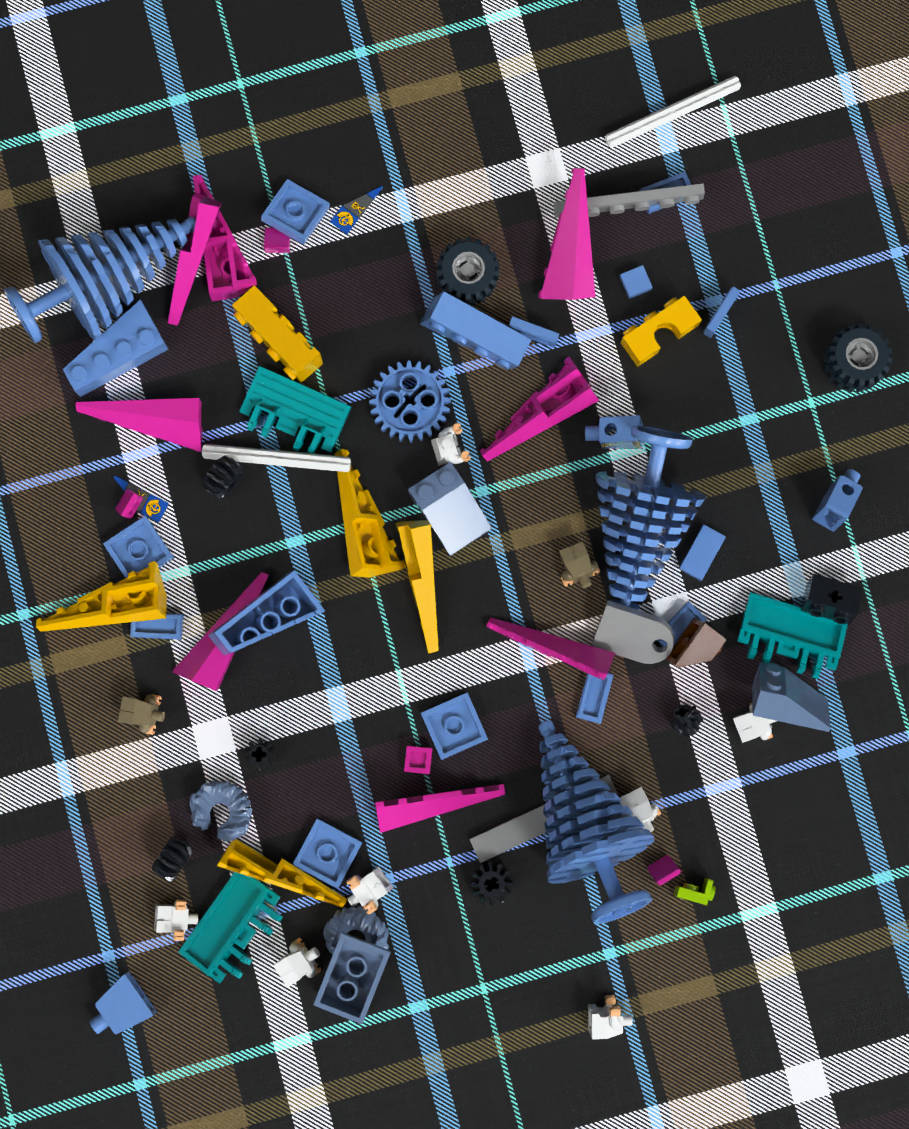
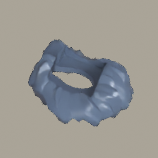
[189,780,252,842]
[323,906,389,956]

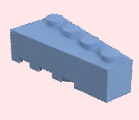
[420,291,531,370]
[63,300,169,397]
[208,570,325,656]

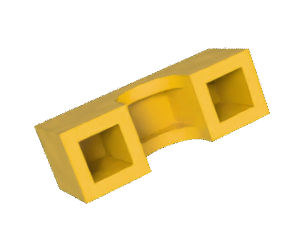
[621,296,702,367]

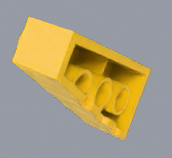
[232,285,323,383]

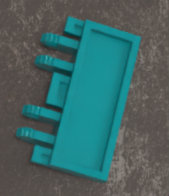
[239,366,352,454]
[737,592,848,679]
[178,872,283,983]

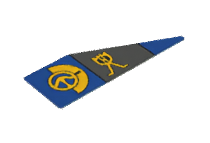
[330,186,383,234]
[114,476,169,522]

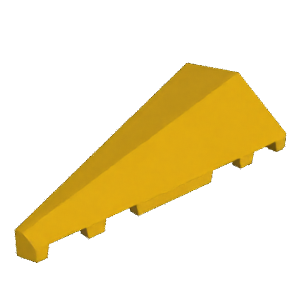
[335,449,406,578]
[396,520,439,653]
[36,561,167,632]
[216,839,347,908]

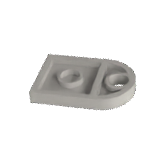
[592,600,674,664]

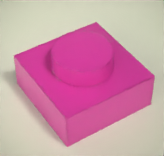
[404,746,432,774]

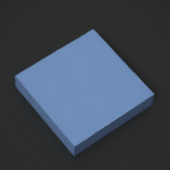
[261,179,330,245]
[103,516,174,578]
[421,692,488,760]
[292,818,363,889]

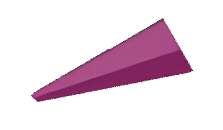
[538,167,596,300]
[193,175,257,301]
[168,193,222,326]
[480,357,599,462]
[76,398,203,452]
[173,572,270,691]
[486,617,615,681]
[375,784,505,833]

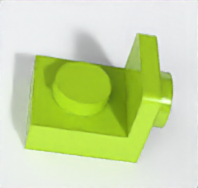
[674,878,716,905]

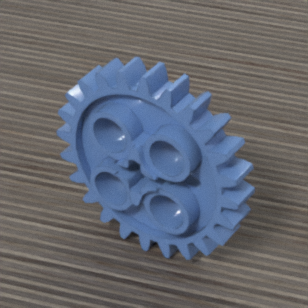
[369,360,451,443]

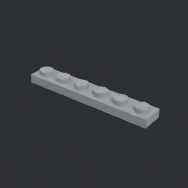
[554,183,705,218]

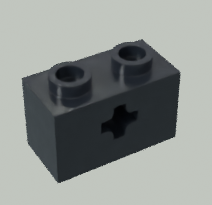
[801,573,863,625]

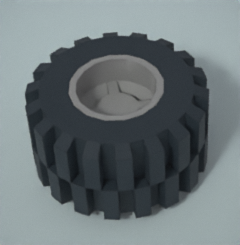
[436,237,500,306]
[823,324,893,392]

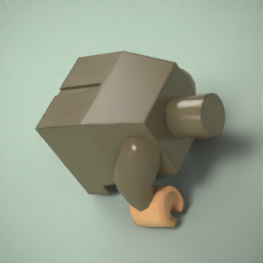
[559,541,600,588]
[118,694,165,735]

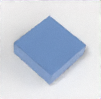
[619,265,653,299]

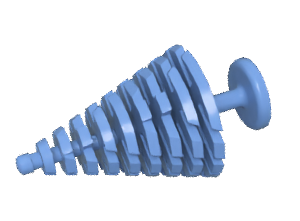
[3,217,196,343]
[595,425,707,610]
[538,720,655,924]

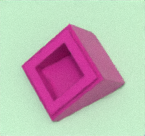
[264,228,290,253]
[115,489,143,519]
[647,855,681,886]

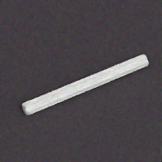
[605,76,741,148]
[202,444,351,472]

